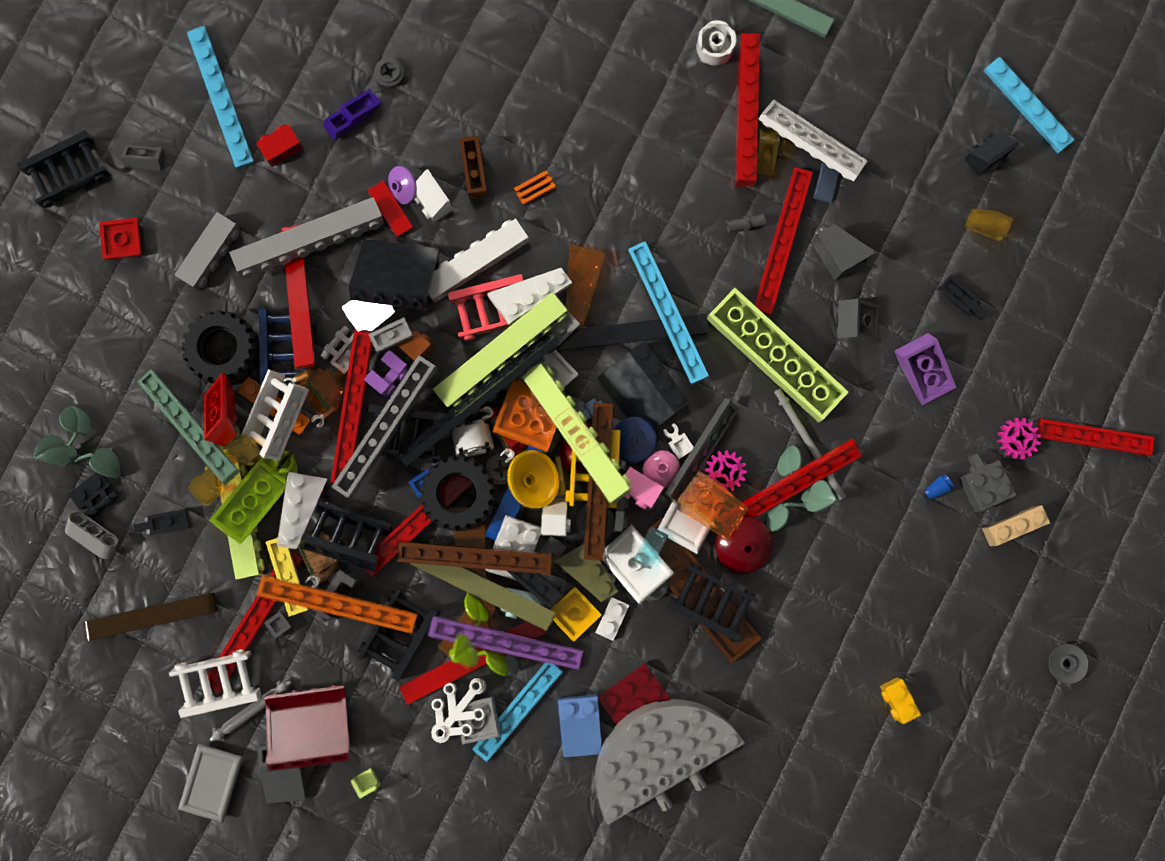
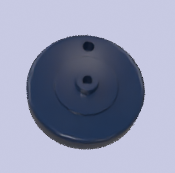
[614,417,658,463]

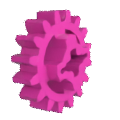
[997,418,1041,460]
[704,450,747,492]

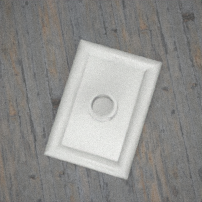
[657,481,726,554]
[603,524,674,604]

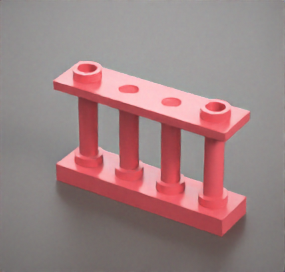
[448,274,523,341]

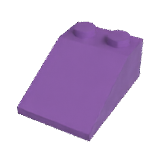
[894,333,956,405]

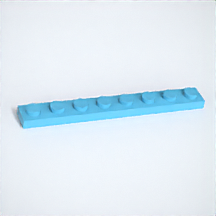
[187,26,255,170]
[628,241,709,385]

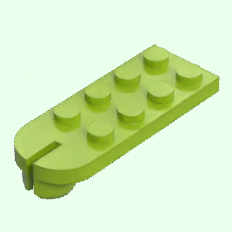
[209,450,298,545]

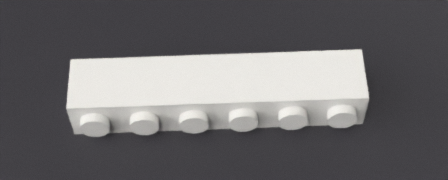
[429,219,529,303]

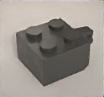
[959,453,1016,512]

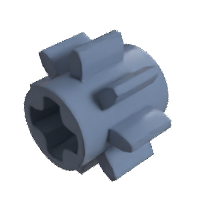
[582,398,603,421]

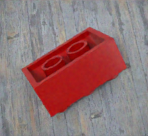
[204,373,237,447]

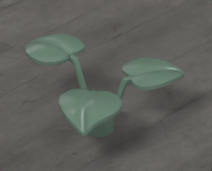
[34,406,121,478]
[764,445,838,532]

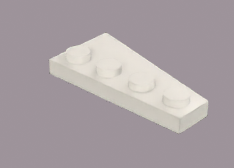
[487,268,572,326]
[277,472,327,549]

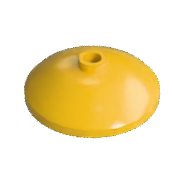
[508,450,559,509]

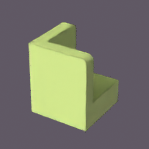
[351,767,381,798]

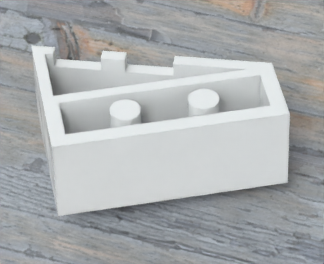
[541,498,570,536]

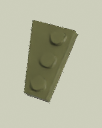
[555,543,618,602]

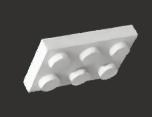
[485,515,542,580]

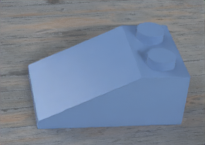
[558,694,602,757]

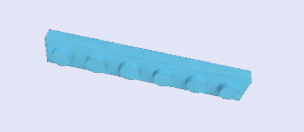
[984,57,1075,153]

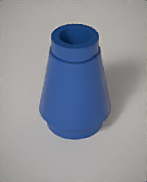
[924,474,954,500]

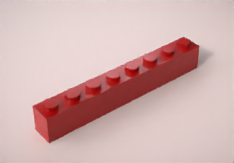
[735,33,760,187]

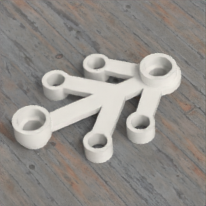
[431,678,487,743]

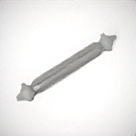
[210,681,292,741]

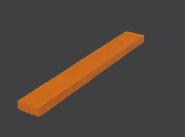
[257,575,418,633]

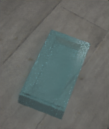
[633,527,669,570]

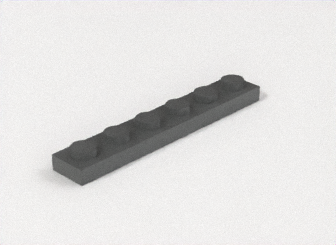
[665,398,739,505]

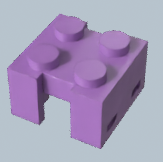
[364,350,410,399]

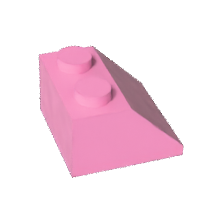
[624,467,664,509]

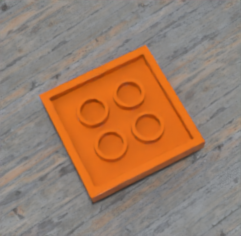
[492,379,557,452]

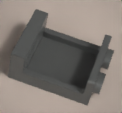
[313,570,362,622]

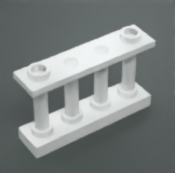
[239,370,309,461]
[169,649,262,718]

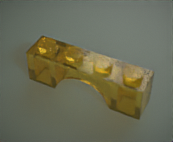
[187,434,262,506]

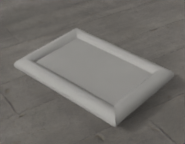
[178,744,243,823]

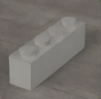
[174,212,241,291]

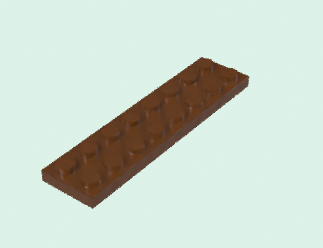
[642,518,762,663]

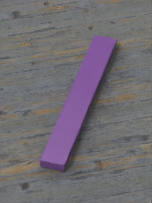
[428,616,583,670]

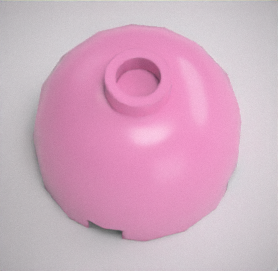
[642,450,680,488]

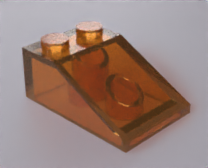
[677,471,748,540]

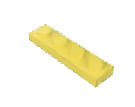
[266,538,309,616]

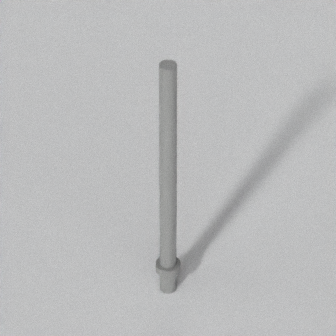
[774,388,846,500]

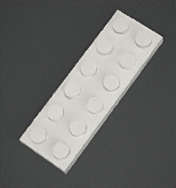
[759,100,867,182]

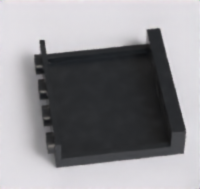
[349,239,439,310]

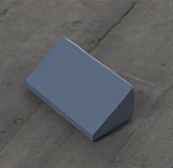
[813,162,839,203]

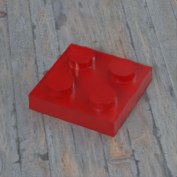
[99,217,143,261]

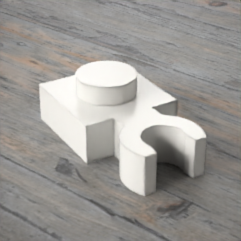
[663,424,694,460]

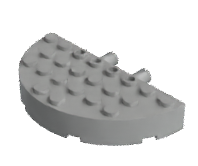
[595,699,744,825]

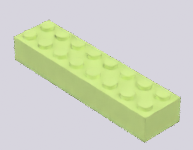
[707,288,848,422]

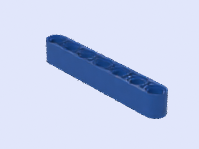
[485,427,559,541]

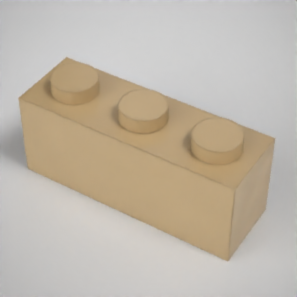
[982,505,1050,546]

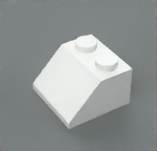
[414,169,453,223]

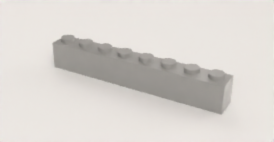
[229,197,384,279]
[332,356,438,498]

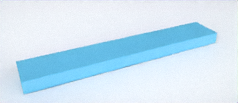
[472,662,563,762]

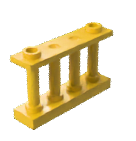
[565,430,620,509]

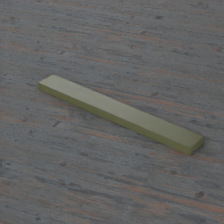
[410,563,556,631]

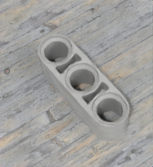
[65,512,118,559]

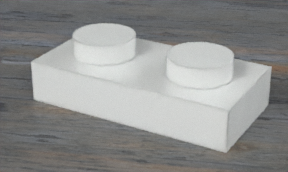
[595,597,629,641]

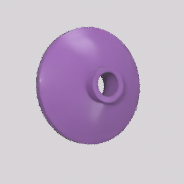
[388,166,416,204]

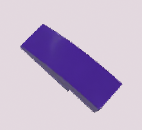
[323,89,382,140]

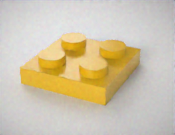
[551,587,602,642]

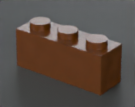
[459,136,488,200]

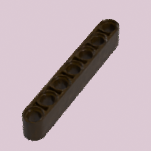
[82,593,218,642]

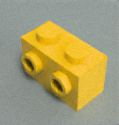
[880,677,921,724]

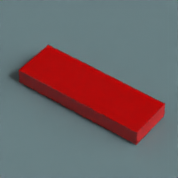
[367,181,414,238]

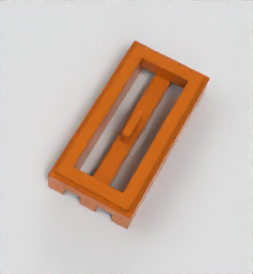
[514,170,556,206]

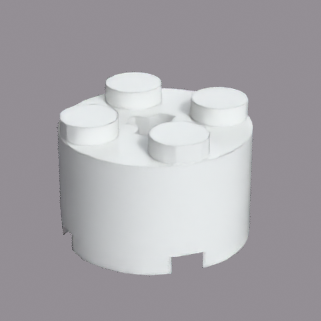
[696,20,736,65]
[451,420,494,457]

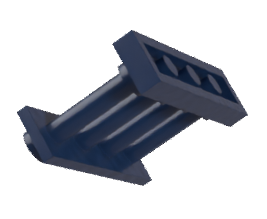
[258,309,313,386]

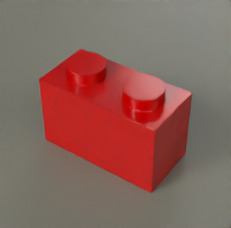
[256,124,303,167]

